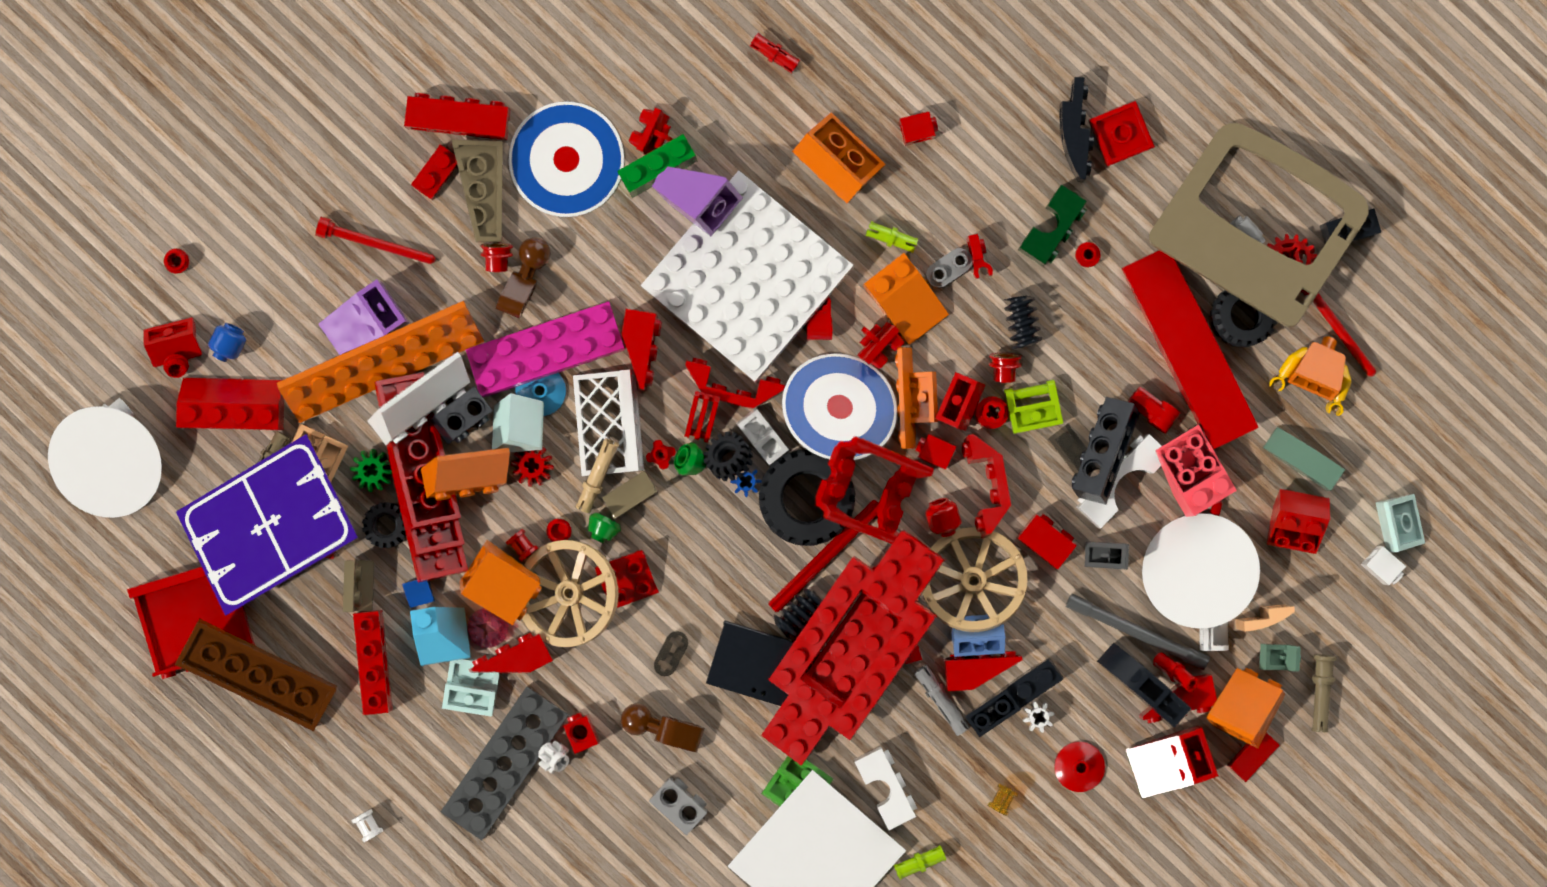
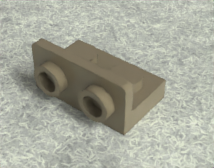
[343,560,374,612]

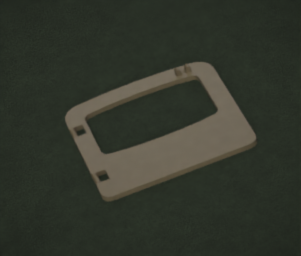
[1149,123,1368,327]

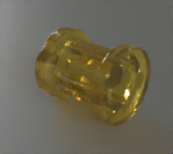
[987,783,1019,816]

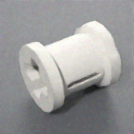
[351,809,384,842]

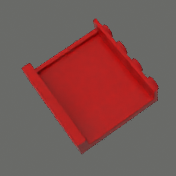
[127,567,255,680]

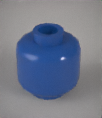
[208,323,246,362]

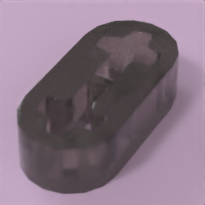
[654,631,689,677]

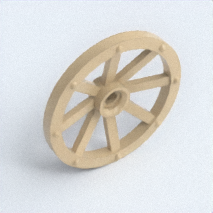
[922,527,1027,632]
[522,540,618,647]

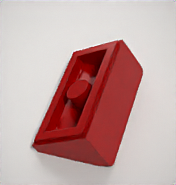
[1227,732,1280,782]

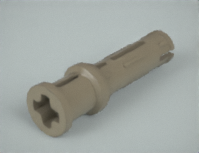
[1312,654,1337,732]

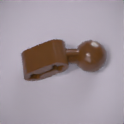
[496,237,551,319]
[621,703,705,753]

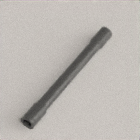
[1065,593,1210,670]

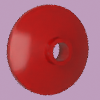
[1054,741,1105,792]

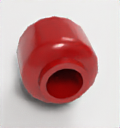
[925,498,962,537]

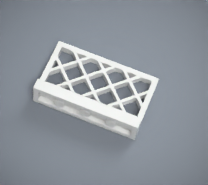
[573,370,644,476]

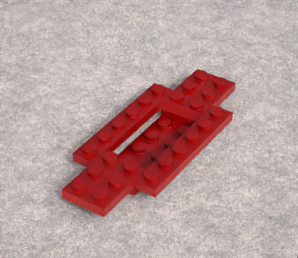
[761,530,945,766]

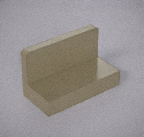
[602,471,658,519]

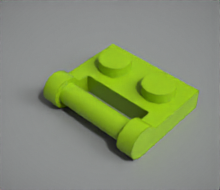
[1004,379,1063,434]

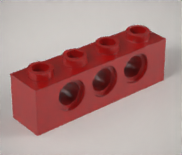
[353,610,393,715]

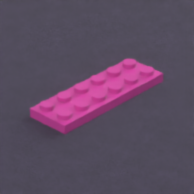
[465,301,625,398]

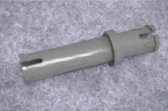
[914,664,970,736]

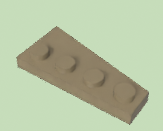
[452,140,503,243]

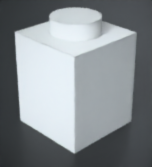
[1361,546,1406,585]

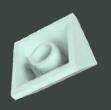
[492,393,544,452]
[1375,494,1425,552]

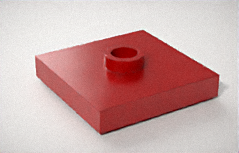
[1088,101,1155,167]

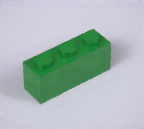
[617,134,698,198]

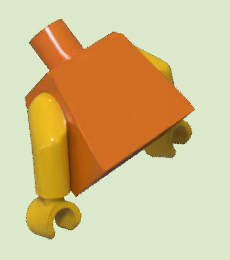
[1269,336,1352,416]

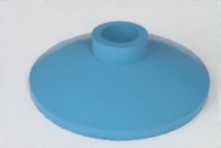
[516,373,566,416]

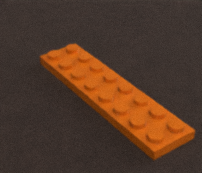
[277,301,484,423]

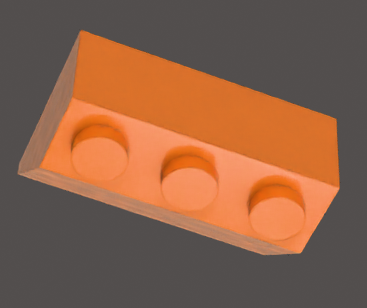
[792,112,886,203]
[421,448,510,501]

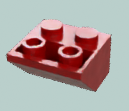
[1267,489,1330,554]

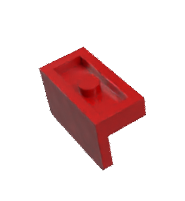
[143,317,202,367]

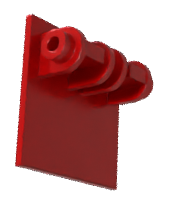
[594,550,659,608]

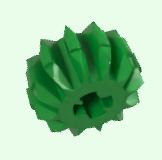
[350,449,392,492]

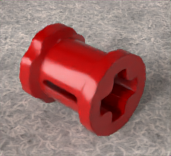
[505,529,539,562]

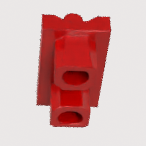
[628,108,673,155]
[857,322,904,369]

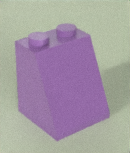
[652,167,743,236]

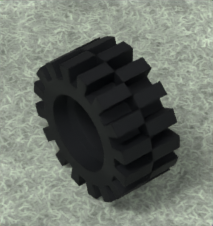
[703,432,753,481]
[362,502,406,548]

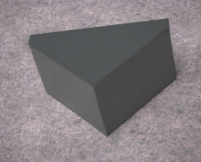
[1085,542,1129,570]

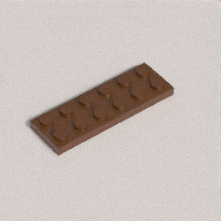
[175,618,337,731]

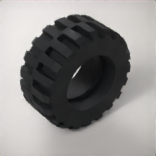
[759,449,856,546]

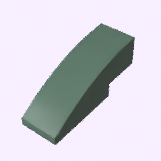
[1263,427,1345,491]

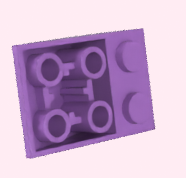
[319,279,409,355]

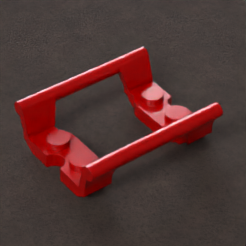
[816,436,934,544]

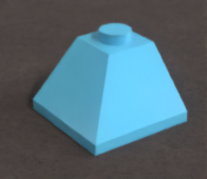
[410,607,471,666]

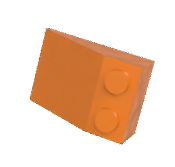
[863,253,949,345]

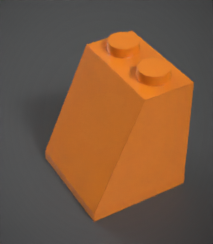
[459,540,541,625]
[1207,668,1286,748]

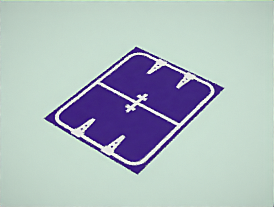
[176,434,358,616]

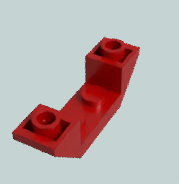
[685,357,785,409]
[961,434,1011,538]

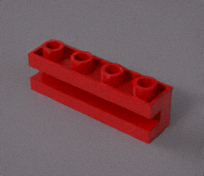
[404,93,511,140]

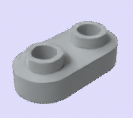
[926,248,972,288]

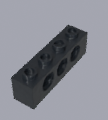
[1072,397,1140,505]

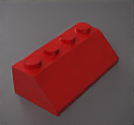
[176,378,284,431]

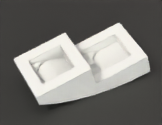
[736,408,789,465]

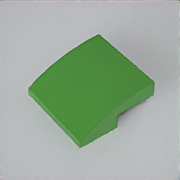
[761,756,833,807]

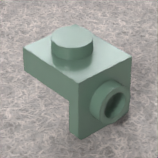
[1259,644,1301,672]

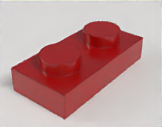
[411,144,457,200]

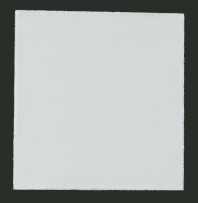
[728,770,906,887]

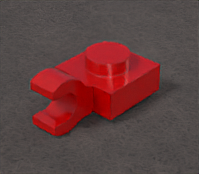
[966,234,993,279]

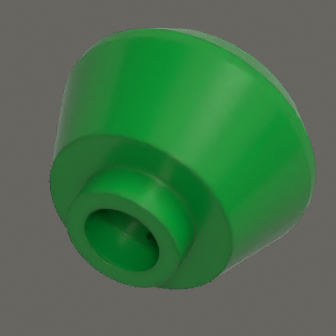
[674,442,706,475]
[588,512,621,544]

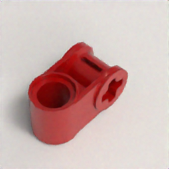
[807,297,833,340]

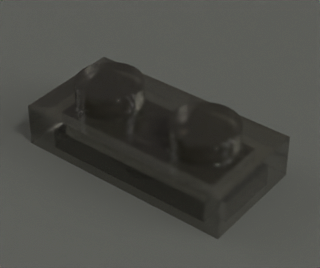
[1048,424,1087,474]

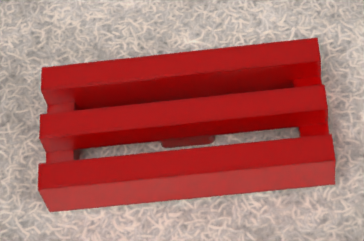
[684,391,720,443]

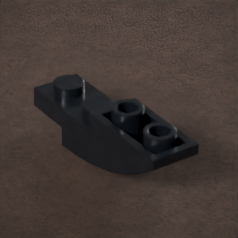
[1059,77,1094,182]
[1097,642,1191,728]
[965,657,1064,737]

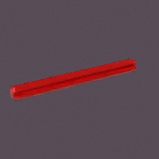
[768,500,879,612]

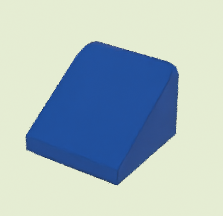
[402,580,435,608]

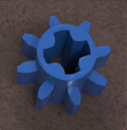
[730,470,762,497]

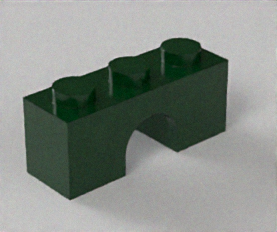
[1018,184,1087,267]

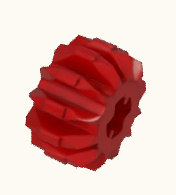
[511,447,554,487]

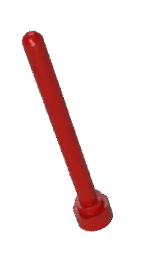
[315,216,435,264]
[1300,289,1376,377]

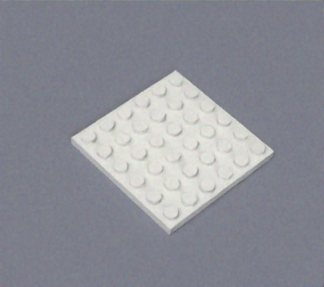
[641,170,854,382]

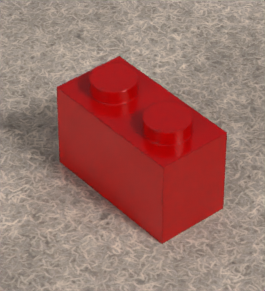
[935,372,986,431]
[1016,513,1077,569]

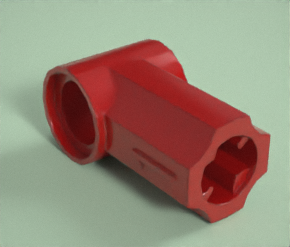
[1128,386,1181,434]

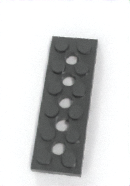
[441,686,569,841]

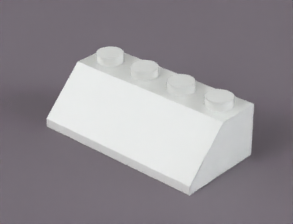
[368,352,470,445]

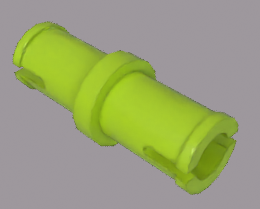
[865,221,918,254]
[894,845,946,880]

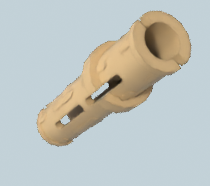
[575,438,619,513]

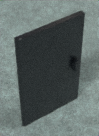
[706,620,822,706]

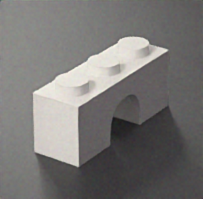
[854,746,918,830]

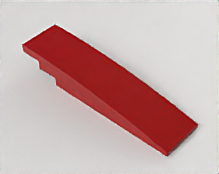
[1121,250,1259,449]
[374,372,468,583]

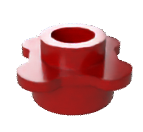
[646,440,676,469]

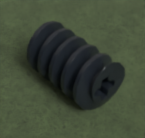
[1003,295,1043,349]
[773,588,822,643]

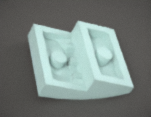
[442,658,500,717]

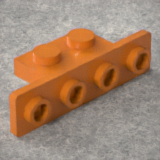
[895,347,938,449]

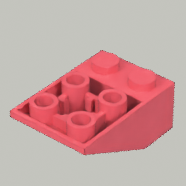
[1155,425,1237,517]

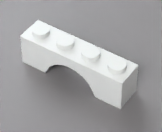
[1076,434,1161,528]

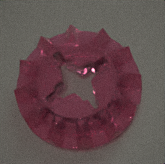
[468,608,508,648]

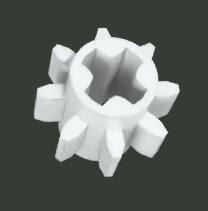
[1022,701,1054,733]
[538,740,569,774]

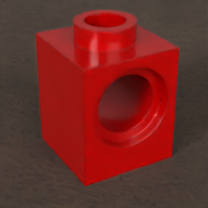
[899,111,939,146]
[915,434,956,470]
[563,712,600,754]

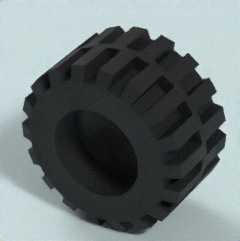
[1210,290,1277,348]

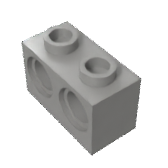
[649,776,708,836]

